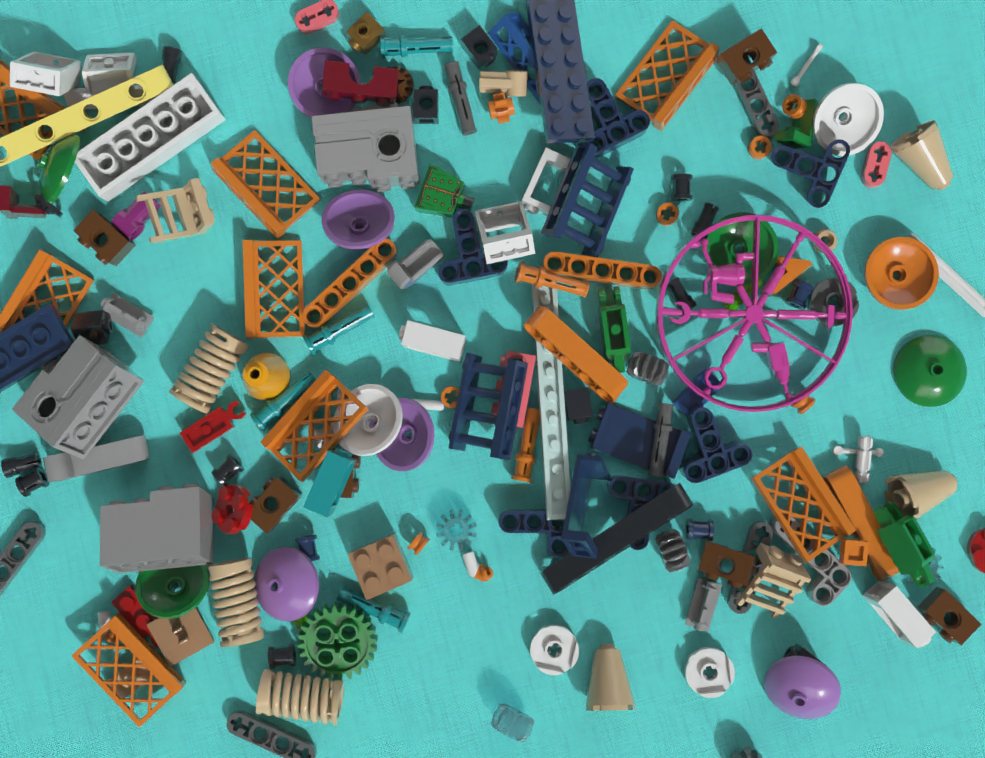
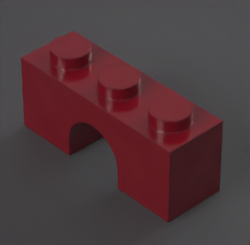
[322,60,399,107]

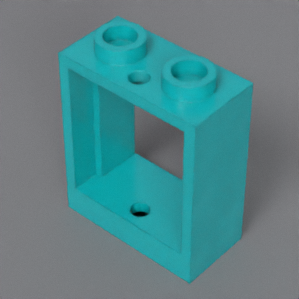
[303,447,357,517]

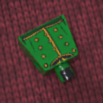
[414,164,475,218]

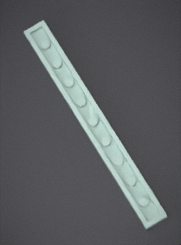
[531,278,571,520]

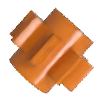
[488,92,515,124]

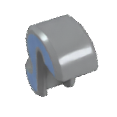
[387,239,444,289]

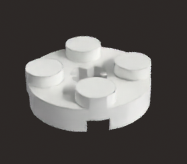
[530,624,579,675]
[684,647,735,698]

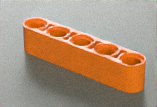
[302,238,397,328]
[543,252,662,290]
[524,306,628,403]
[823,465,899,582]

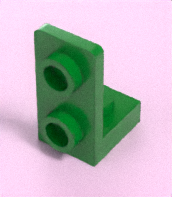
[774,99,818,149]

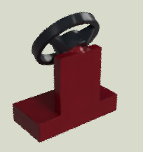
[0,185,63,219]

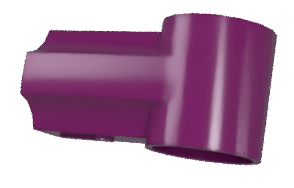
[111,191,161,241]

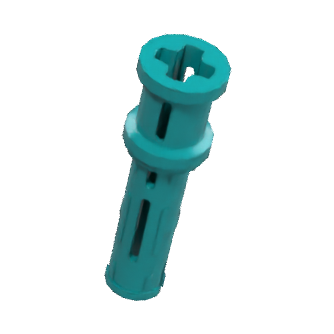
[380,35,453,59]
[302,304,375,355]
[250,371,316,431]
[337,586,411,633]

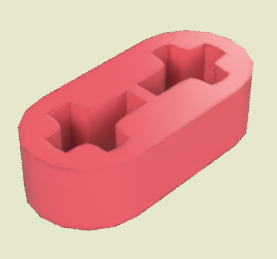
[295,0,339,34]
[861,141,892,188]

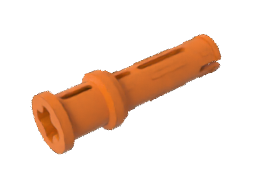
[514,261,589,297]
[511,408,540,483]

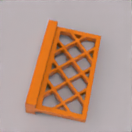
[615,20,720,131]
[0,59,65,161]
[210,130,320,240]
[243,240,305,339]
[0,249,95,333]
[260,369,369,482]
[751,446,856,563]
[71,612,186,727]

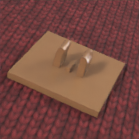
[147,608,215,667]

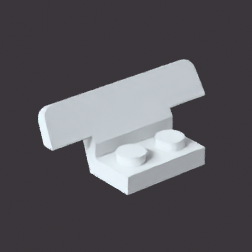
[64,53,160,109]

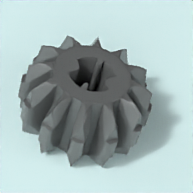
[626,352,670,386]
[655,529,690,573]

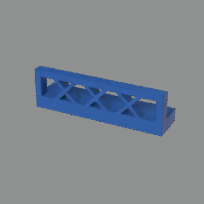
[488,12,540,104]

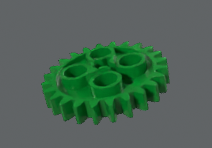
[297,602,378,680]

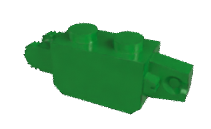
[598,286,631,373]
[874,502,935,588]

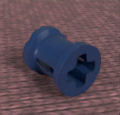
[785,279,814,310]
[686,519,714,541]
[295,535,320,561]

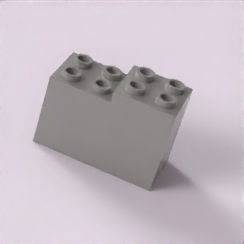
[312,106,420,192]
[12,335,144,460]
[100,484,214,573]

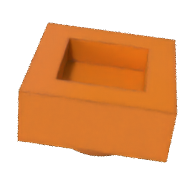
[839,538,869,566]

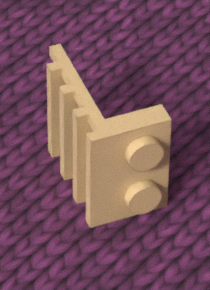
[135,178,214,243]
[736,543,811,618]

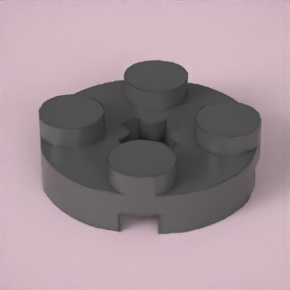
[808,278,859,326]

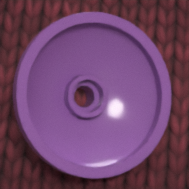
[288,48,361,118]
[322,190,395,249]
[372,398,435,471]
[254,547,319,621]
[764,656,841,719]

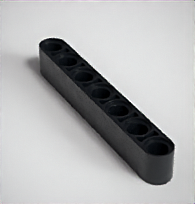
[540,483,694,595]

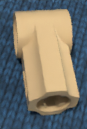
[479,70,528,96]

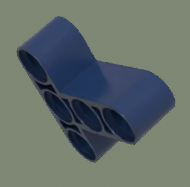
[585,78,650,158]
[771,139,850,208]
[438,209,508,286]
[680,404,752,483]
[607,475,675,550]
[498,509,569,558]

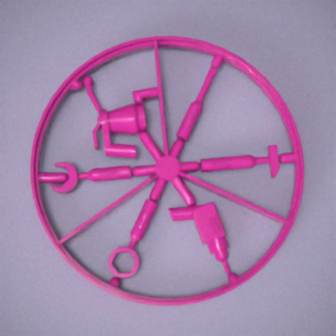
[655,215,853,412]

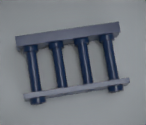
[541,143,634,257]
[448,352,528,460]

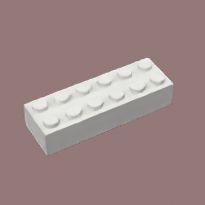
[75,73,226,202]

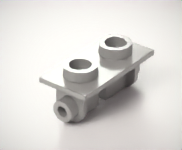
[101,293,154,338]
[685,578,722,631]

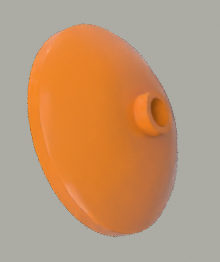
[864,237,939,310]

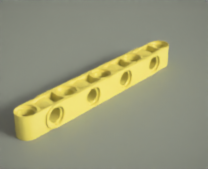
[0,64,173,167]

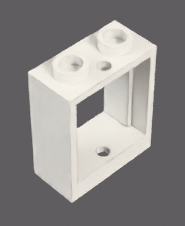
[10,52,81,96]
[522,148,590,218]
[475,201,535,264]
[398,320,466,362]
[862,581,936,649]

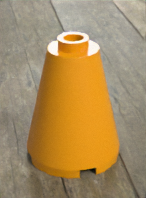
[242,353,290,401]

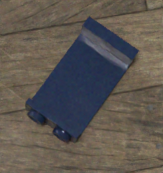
[588,402,691,479]
[561,453,611,559]

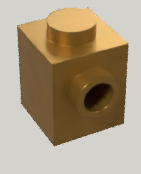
[346,12,386,56]

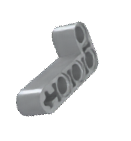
[43,435,150,482]
[770,515,852,606]

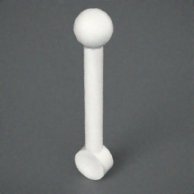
[791,43,823,86]
[832,446,884,457]

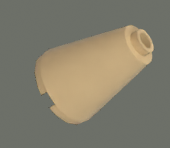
[891,120,953,191]
[884,470,957,520]
[585,644,635,711]

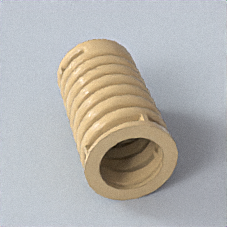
[169,323,249,414]
[207,558,265,647]
[256,669,345,726]

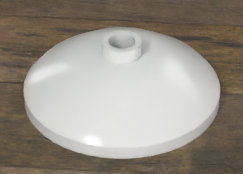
[813,83,884,156]
[333,384,403,456]

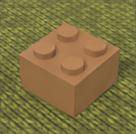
[347,533,414,600]

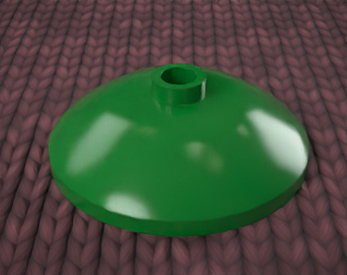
[37,134,80,204]
[706,212,779,285]
[893,335,967,407]
[135,565,210,619]

